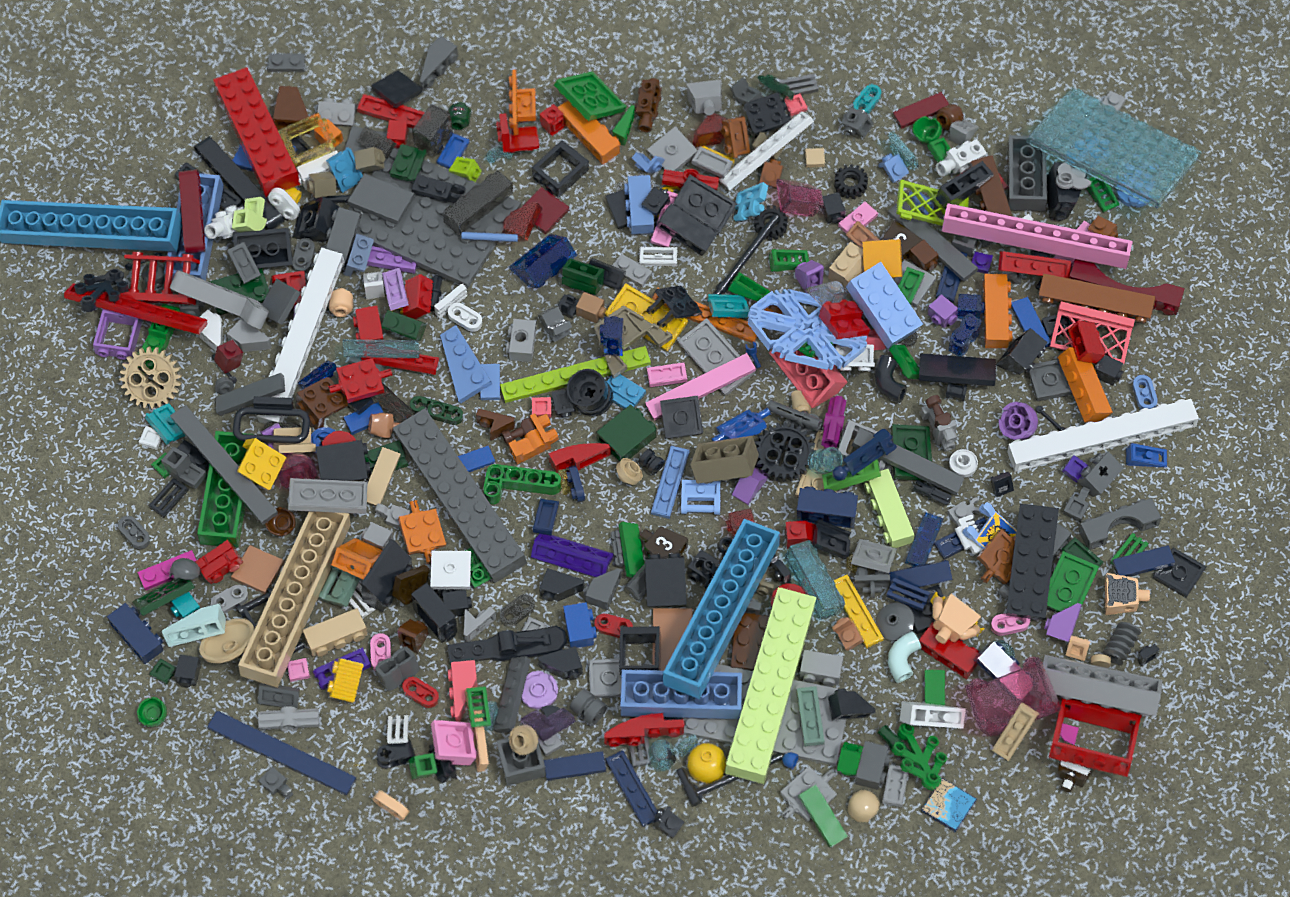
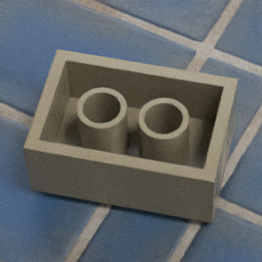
[690,436,759,484]

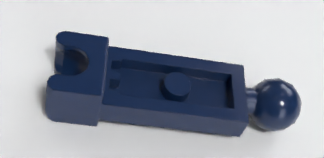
[832,428,897,481]

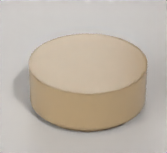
[1091,654,1111,668]

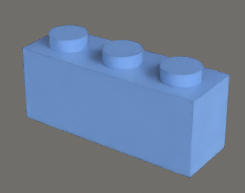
[624,175,654,234]

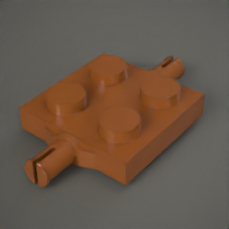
[976,529,1016,585]

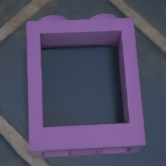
[93,309,143,360]

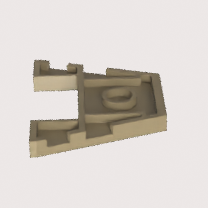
[594,306,673,378]

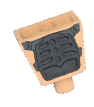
[1105,573,1150,615]

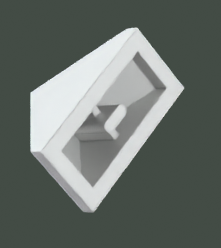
[363,271,385,299]

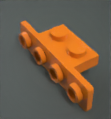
[509,69,536,135]

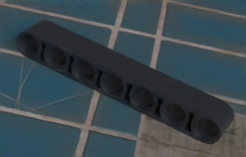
[194,136,284,230]

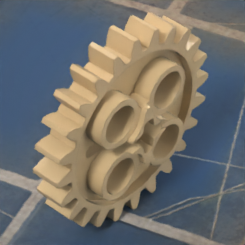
[119,346,182,409]

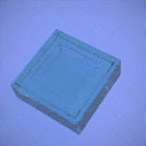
[678,734,698,758]

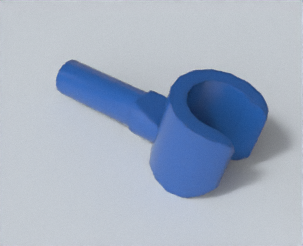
[745,342,761,369]

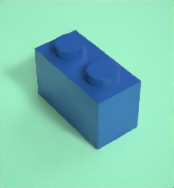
[563,602,597,648]

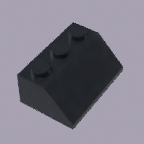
[233,228,293,270]
[361,539,413,613]

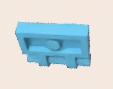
[733,182,768,222]

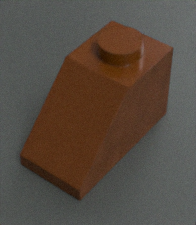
[397,619,429,653]

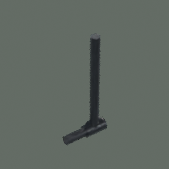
[676,753,783,807]

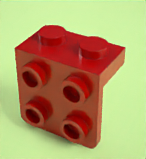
[496,113,540,153]

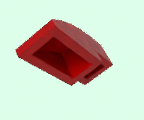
[548,443,610,473]

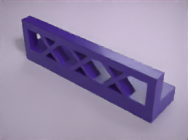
[531,534,614,577]

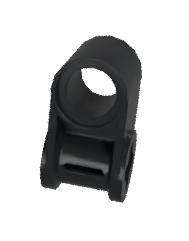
[377,739,416,769]

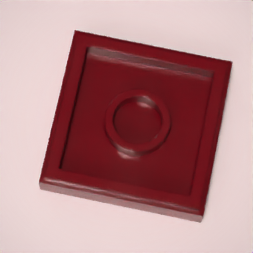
[517,187,570,235]

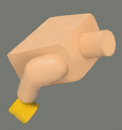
[930,592,984,644]

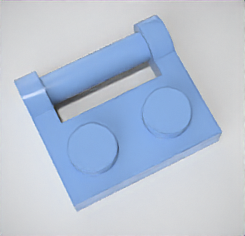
[681,480,720,515]

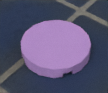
[521,671,558,710]

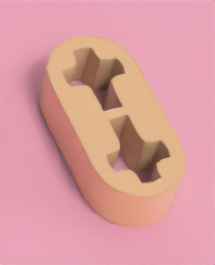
[373,791,409,821]

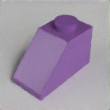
[795,260,824,293]
[1044,603,1082,642]

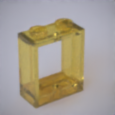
[278,113,336,167]

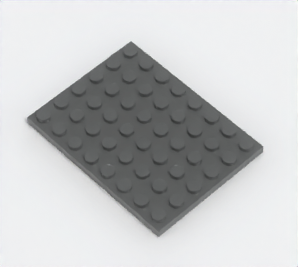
[348,148,521,288]

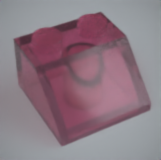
[776,179,824,217]

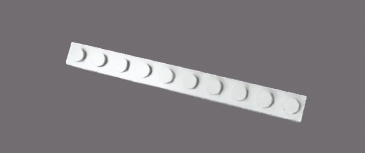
[257,248,344,427]
[1007,399,1199,472]

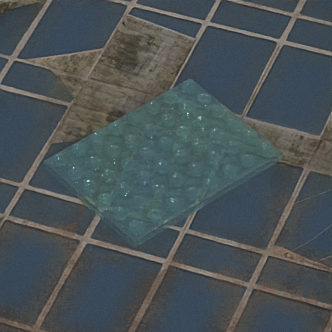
[1026,87,1202,209]

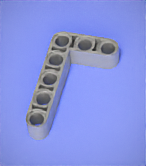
[170,270,269,329]

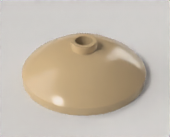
[200,619,255,664]

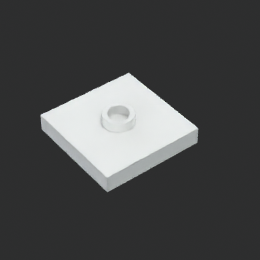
[431,551,471,589]

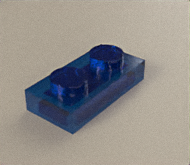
[298,360,337,389]

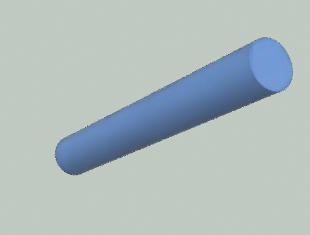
[462,232,518,242]

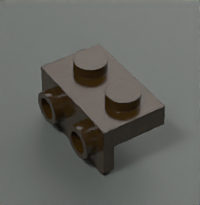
[392,565,434,604]

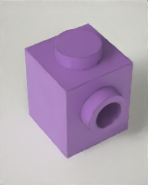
[928,294,958,328]

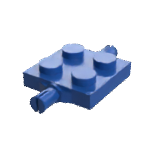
[711,408,771,442]

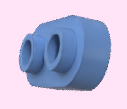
[1132,375,1157,409]

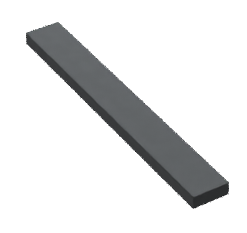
[170,405,278,525]

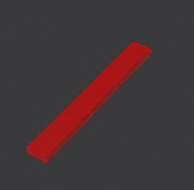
[64,283,208,335]

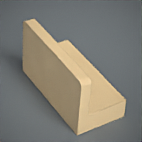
[273,427,316,453]

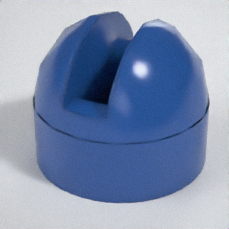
[782,752,799,769]

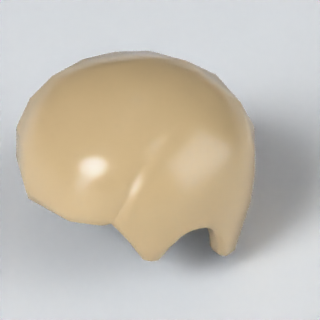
[847,790,879,822]

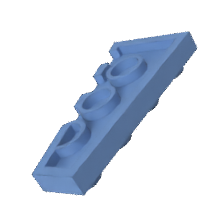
[440,325,492,404]

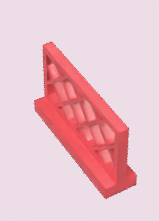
[1050,302,1135,365]

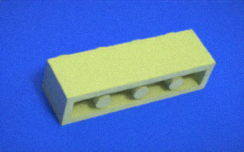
[864,469,914,548]

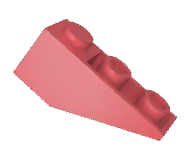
[448,660,477,722]

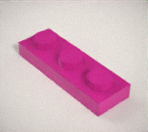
[138,550,197,591]

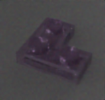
[520,708,576,742]

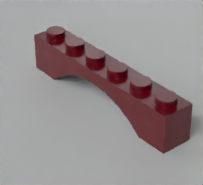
[1069,259,1185,315]

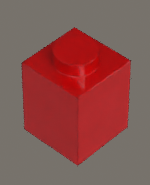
[387,120,408,148]

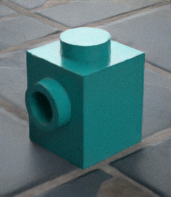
[170,592,200,619]

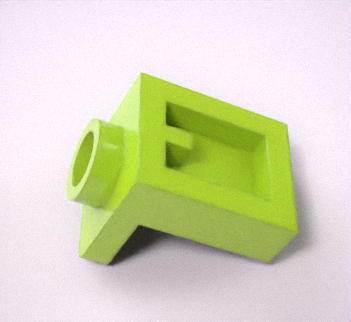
[449,156,481,182]

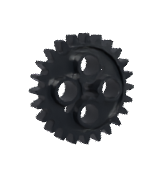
[755,422,816,482]

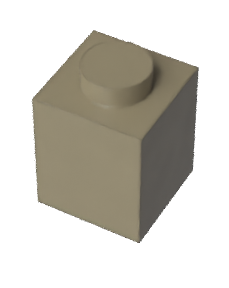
[354,147,385,173]
[307,171,336,198]

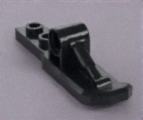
[447,625,567,665]

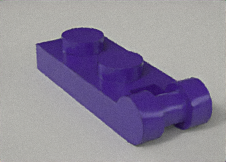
[313,648,371,690]

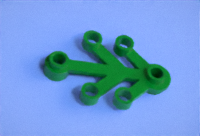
[892,723,948,790]

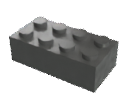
[1007,135,1047,211]

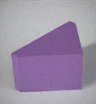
[732,467,768,505]

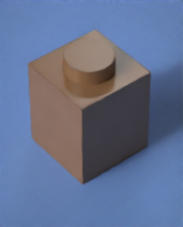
[576,292,606,323]

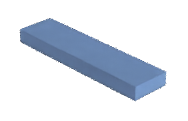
[651,446,690,519]

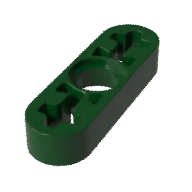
[410,396,463,425]

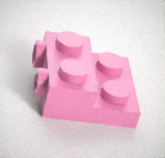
[431,720,477,766]

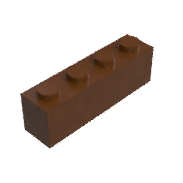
[968,155,1013,217]

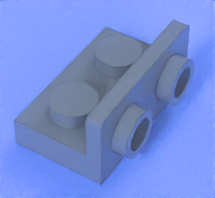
[344,234,374,277]

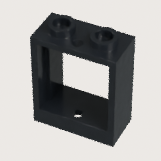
[532,140,589,197]
[411,583,458,643]
[619,626,661,678]

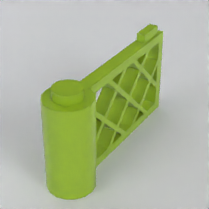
[896,180,969,226]

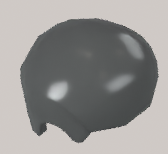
[169,558,200,580]

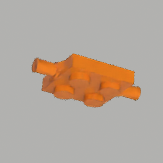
[398,500,446,564]

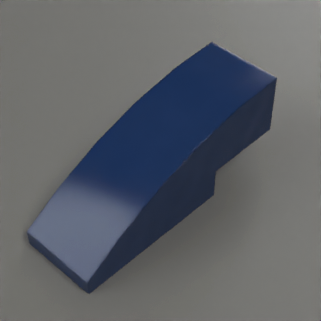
[888,560,953,589]

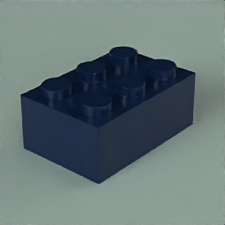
[797,486,858,529]

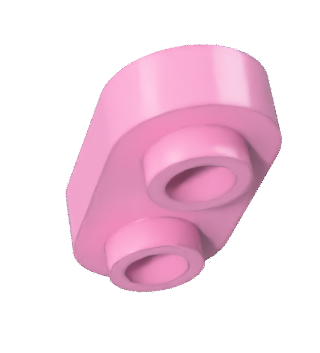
[991,613,1030,636]
[370,633,391,670]

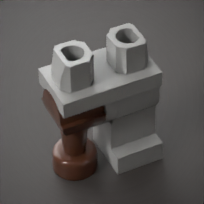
[920,395,957,452]

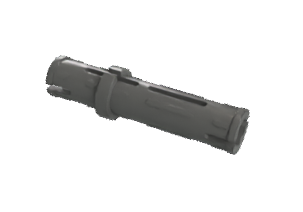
[766,400,823,431]

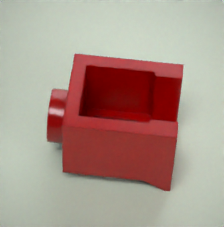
[540,104,566,136]

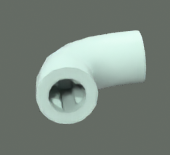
[888,631,921,683]

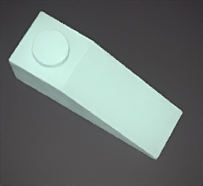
[162,604,226,647]

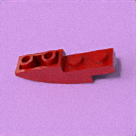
[604,713,684,747]

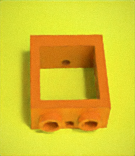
[331,538,383,580]

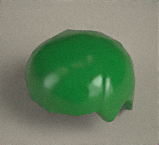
[912,116,942,144]
[137,697,167,727]

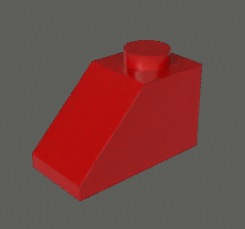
[785,521,816,549]

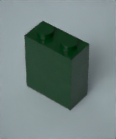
[596,404,657,462]

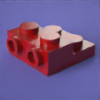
[818,299,870,339]

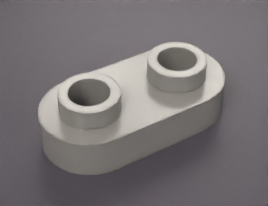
[211,585,248,614]

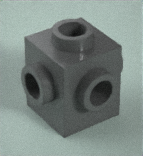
[841,107,874,138]

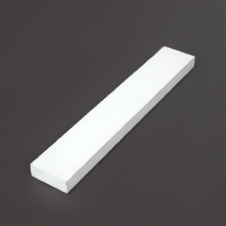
[719,112,814,190]

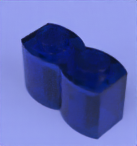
[948,313,981,356]

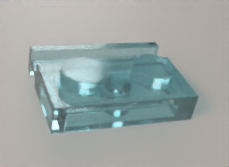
[887,131,919,170]

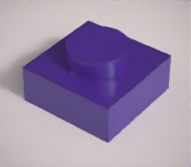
[972,251,993,274]
[1062,455,1088,483]

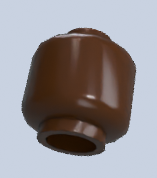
[937,104,964,130]

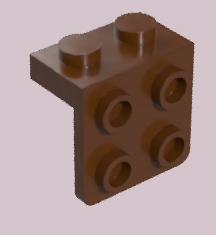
[295,377,348,430]

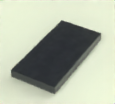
[919,353,996,386]

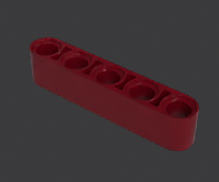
[179,169,206,254]

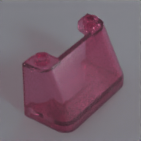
[965,657,1061,737]

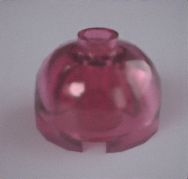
[278,452,317,489]

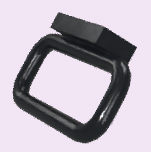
[233,396,310,444]

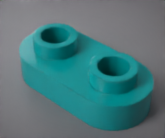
[853,84,882,115]

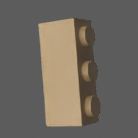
[303,608,368,657]

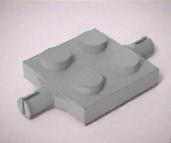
[780,766,837,822]

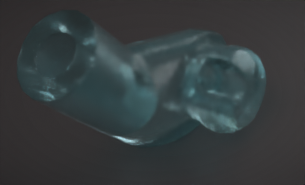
[486,146,513,163]

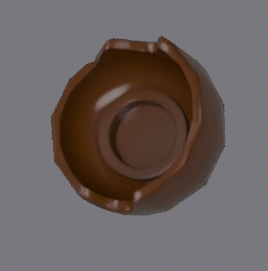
[265,507,296,537]

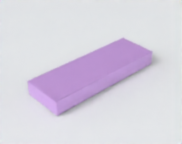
[382,268,409,311]

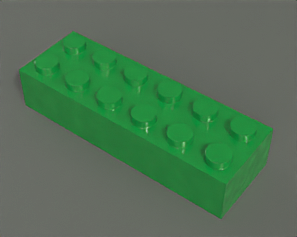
[197,431,254,548]

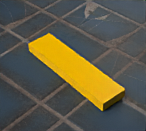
[830,574,884,648]

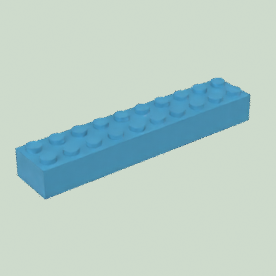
[0,200,182,252]
[663,519,780,699]

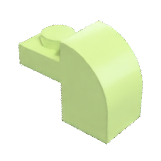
[232,197,267,233]

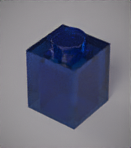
[957,294,985,320]

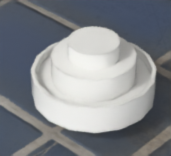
[949,449,978,477]

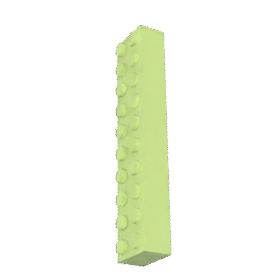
[725,587,816,784]

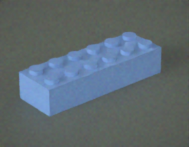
[164,174,224,280]
[621,670,742,719]

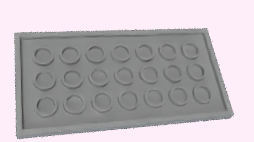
[683,664,848,766]

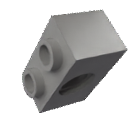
[506,319,537,362]

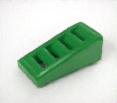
[612,105,635,146]
[1086,173,1120,213]
[768,249,809,272]
[728,272,770,301]
[464,686,491,728]

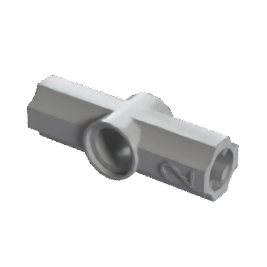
[258,707,319,732]

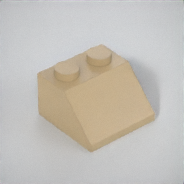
[828,242,864,291]

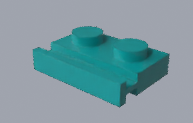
[707,294,749,318]
[145,403,186,445]

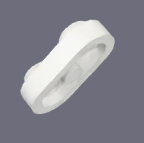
[268,188,300,220]
[448,303,482,332]

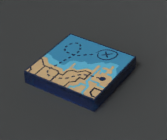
[921,778,977,833]

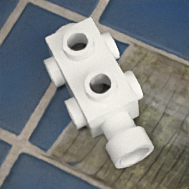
[936,139,987,176]
[204,205,244,239]

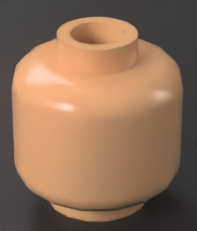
[328,288,353,317]

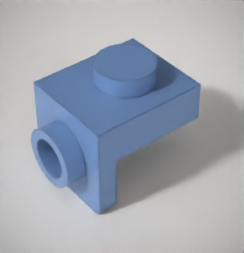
[632,152,665,174]
[878,153,909,182]

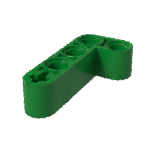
[483,464,562,505]

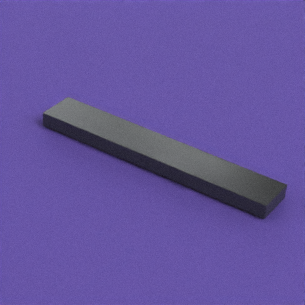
[888,202,978,282]
[851,428,965,495]

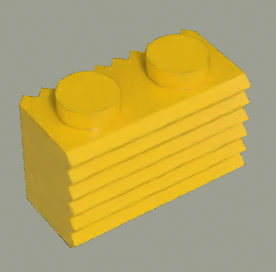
[327,658,363,703]

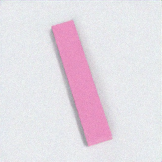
[645,353,756,421]

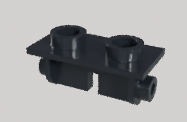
[428,741,457,783]

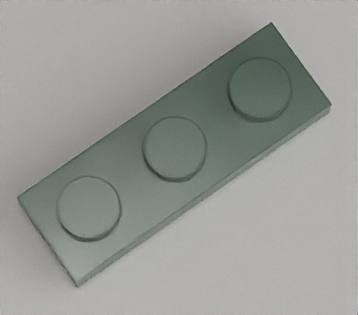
[797,686,825,747]

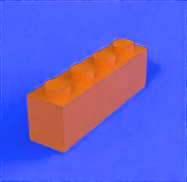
[558,100,620,165]
[983,274,1012,348]
[1058,347,1113,423]

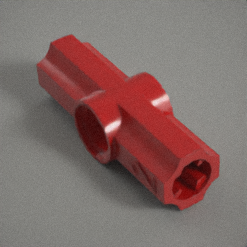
[662,169,719,191]

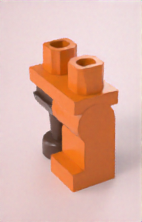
[501,413,559,464]

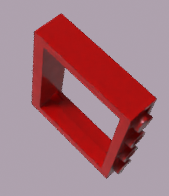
[1048,698,1141,777]

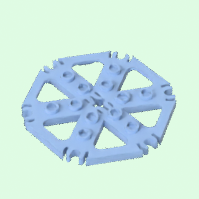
[748,289,867,370]

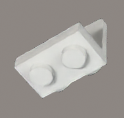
[835,344,875,371]

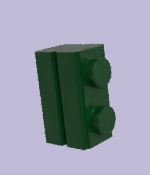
[562,258,604,295]
[381,310,427,341]

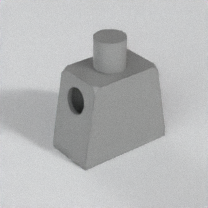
[687,79,722,115]

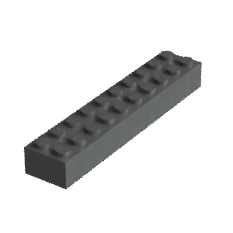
[393,408,527,583]

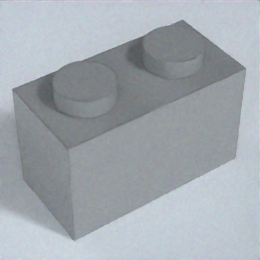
[800,650,843,686]

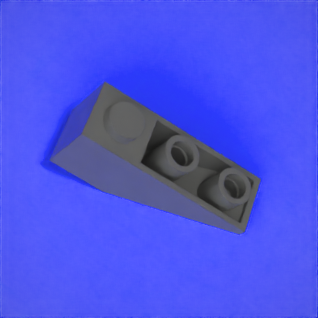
[420,35,458,91]

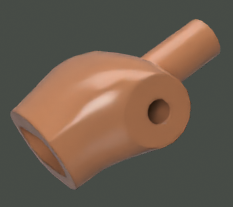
[368,413,400,438]

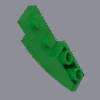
[138,303,180,369]

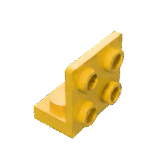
[237,438,286,490]

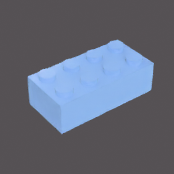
[846,262,923,349]

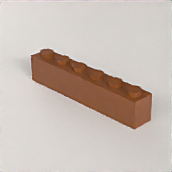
[1039,274,1155,323]

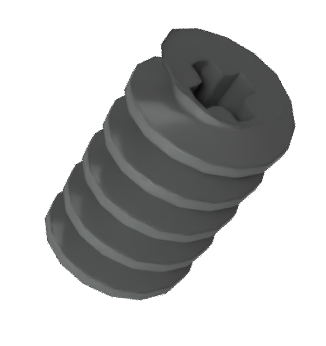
[1103,622,1142,665]

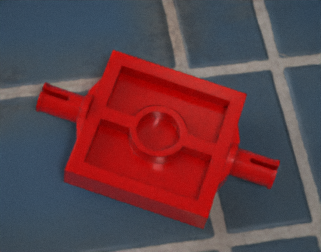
[328,358,393,403]

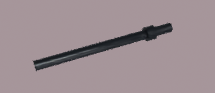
[713,214,780,295]

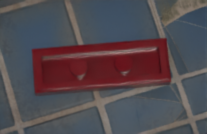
[893,92,949,129]

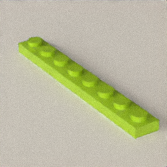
[500,346,651,403]

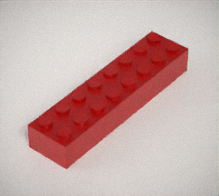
[213,67,300,197]

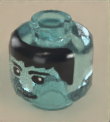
[648,740,676,771]

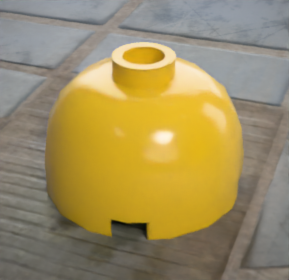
[687,743,727,784]

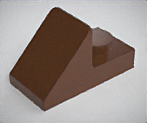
[476,408,515,441]

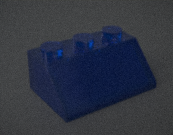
[509,234,577,288]

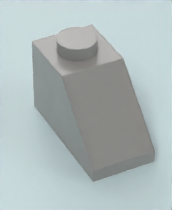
[227,318,272,352]

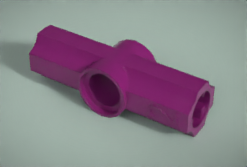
[821,395,847,450]

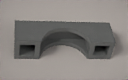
[1079,498,1161,550]

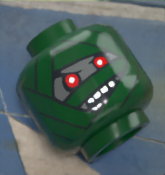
[447,102,472,130]

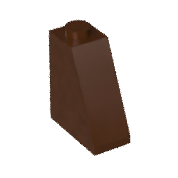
[273,86,311,133]

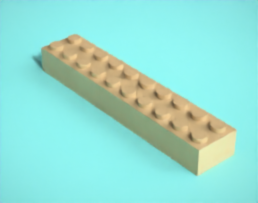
[238,511,351,688]

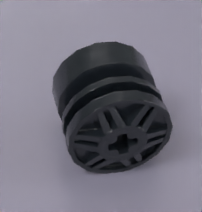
[566,369,614,417]

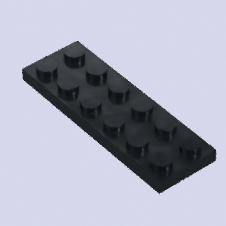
[1006,503,1059,620]

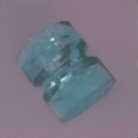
[808,447,843,474]

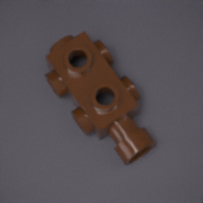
[635,78,662,132]

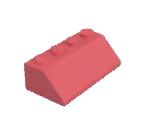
[769,329,847,408]

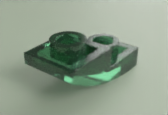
[757,74,795,100]

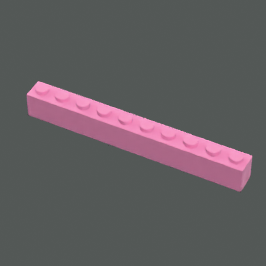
[942,204,1132,269]

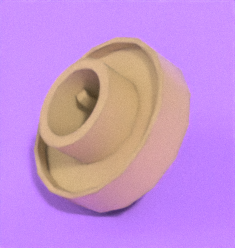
[616,458,643,485]
[509,725,538,755]

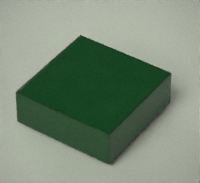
[149,658,177,685]

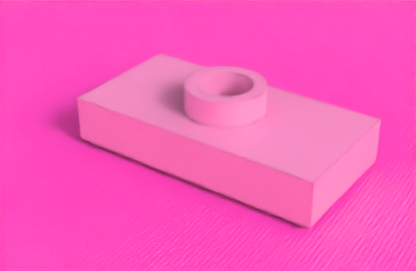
[838,202,878,233]
[647,362,687,387]

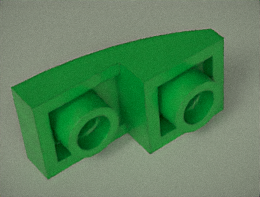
[465,547,491,589]

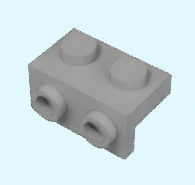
[317,98,357,126]

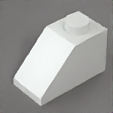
[196,310,223,351]

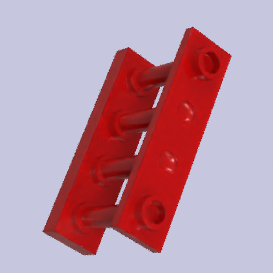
[120,252,200,305]

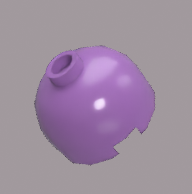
[999,402,1038,440]

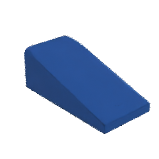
[1126,443,1167,467]

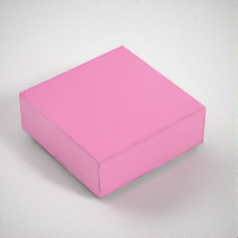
[287,658,310,682]

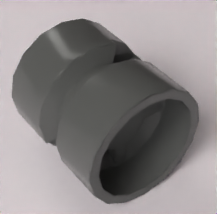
[570,689,608,726]

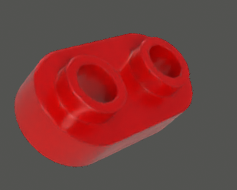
[595,613,633,638]
[402,677,439,708]

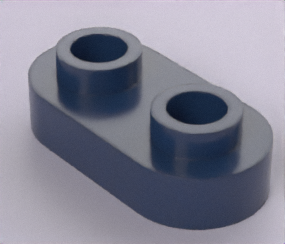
[565,466,585,502]

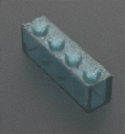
[784,540,845,620]

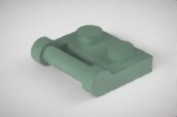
[318,566,361,608]

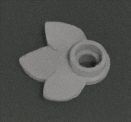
[1056,162,1091,189]

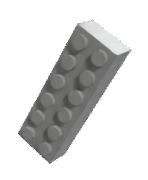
[1038,655,1162,717]

